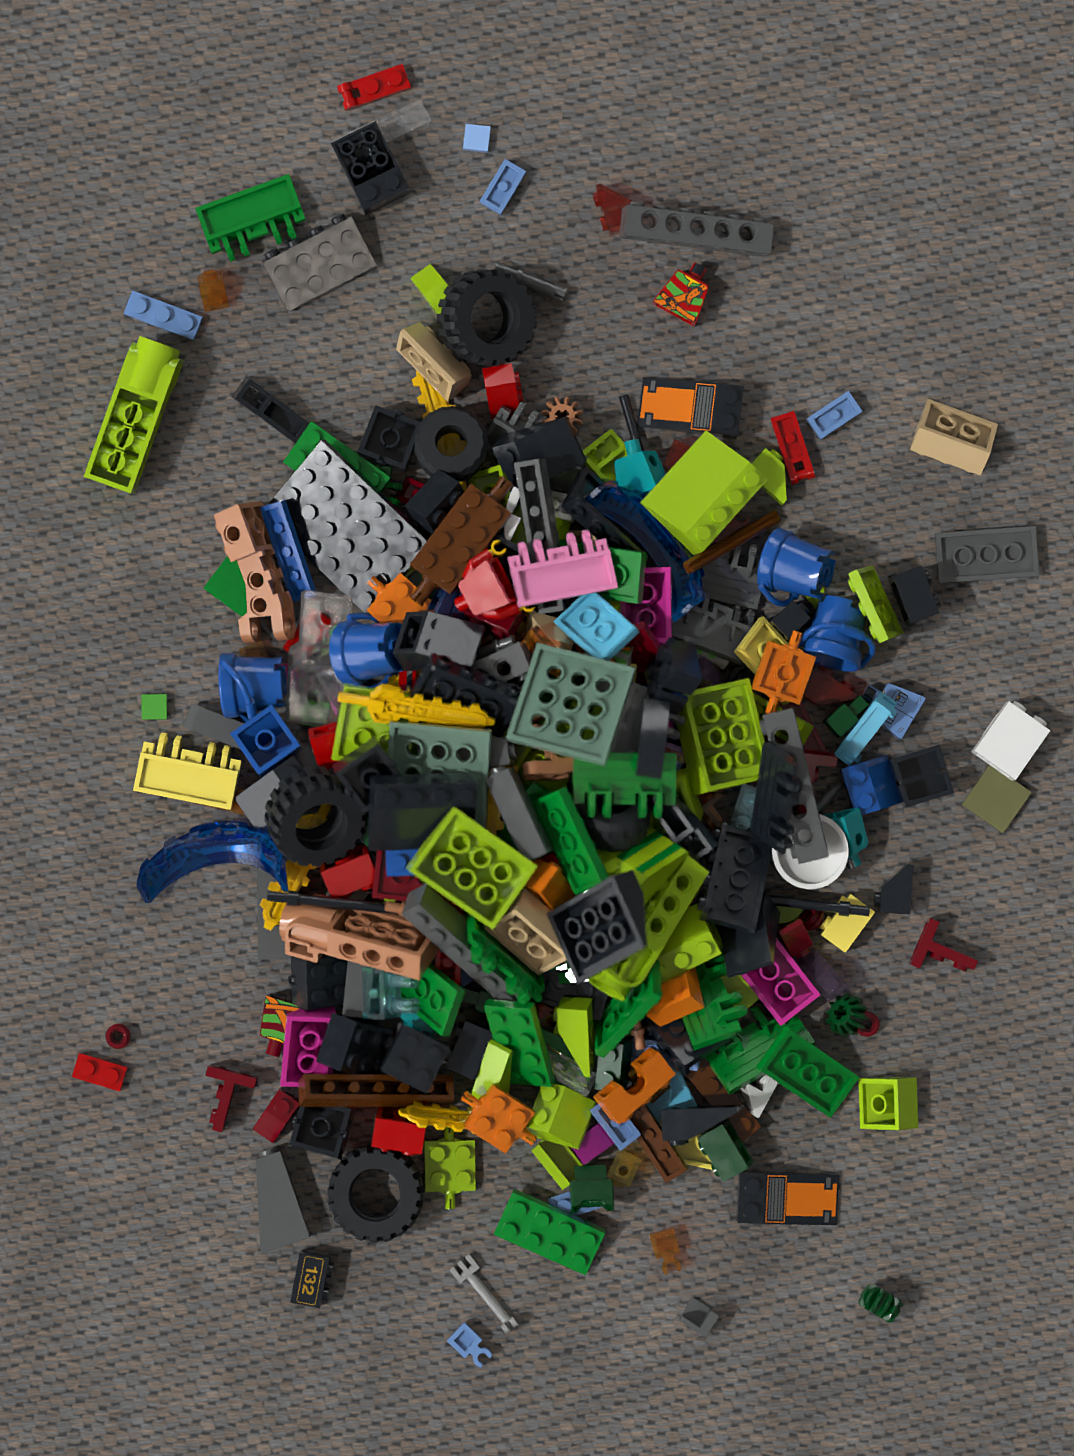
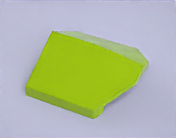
[583,428,627,484]

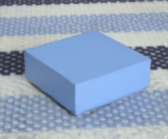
[463,124,491,153]

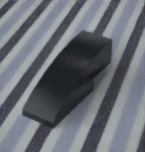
[231,377,309,444]
[636,698,670,779]
[647,793,719,861]

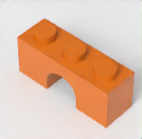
[593,1047,676,1125]

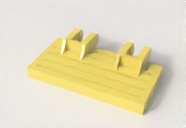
[133,732,242,810]

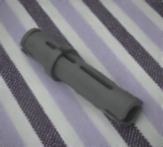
[494,261,568,302]

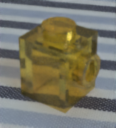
[607,1149,642,1189]

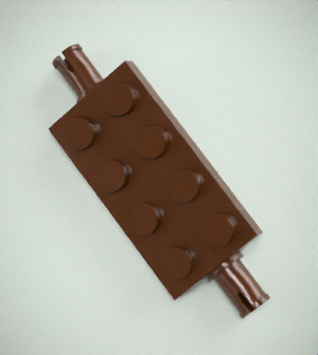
[409,476,514,606]

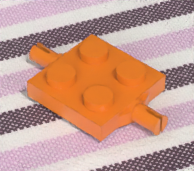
[367,573,431,624]
[751,630,816,713]
[461,1084,537,1154]

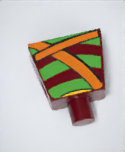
[260,995,301,1058]

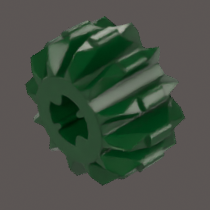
[825,993,869,1037]
[858,1284,903,1323]

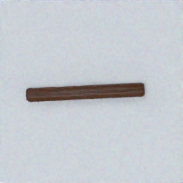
[683,511,781,574]

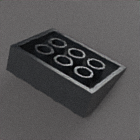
[368,773,478,851]
[547,870,647,984]

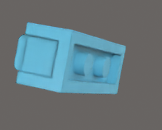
[834,691,897,766]

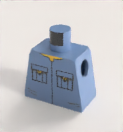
[861,683,926,740]

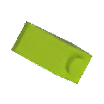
[410,264,448,315]
[752,448,787,506]

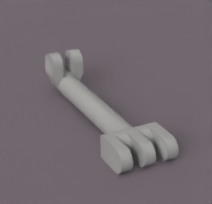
[449,1254,519,1334]

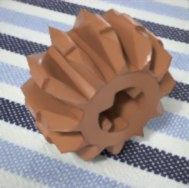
[541,397,583,434]

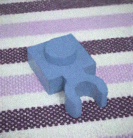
[447,1321,492,1367]

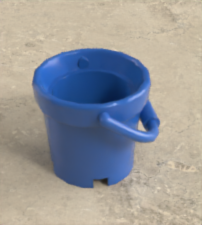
[757,527,836,607]
[798,595,875,672]
[329,613,405,688]
[218,653,287,723]

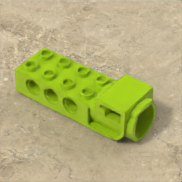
[83,336,184,494]
[588,855,709,1001]

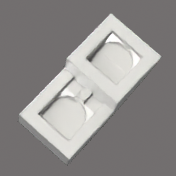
[504,487,521,541]

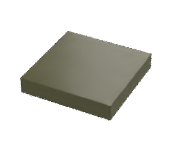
[961,765,1032,833]

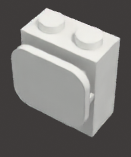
[971,701,1050,781]

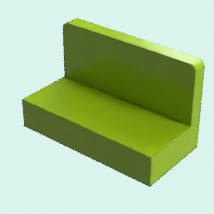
[531,1140,583,1190]

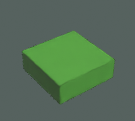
[141,694,168,720]

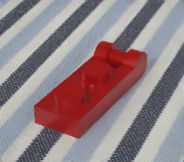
[337,63,411,111]
[770,411,815,486]

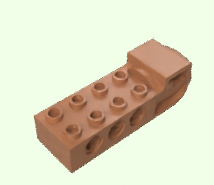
[279,894,439,980]

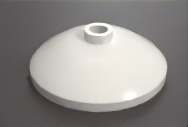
[772,813,848,889]

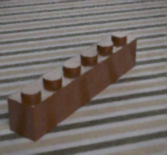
[298,1074,454,1107]

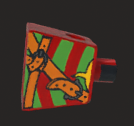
[653,262,709,327]

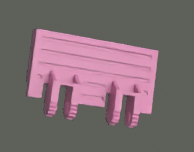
[508,530,618,608]

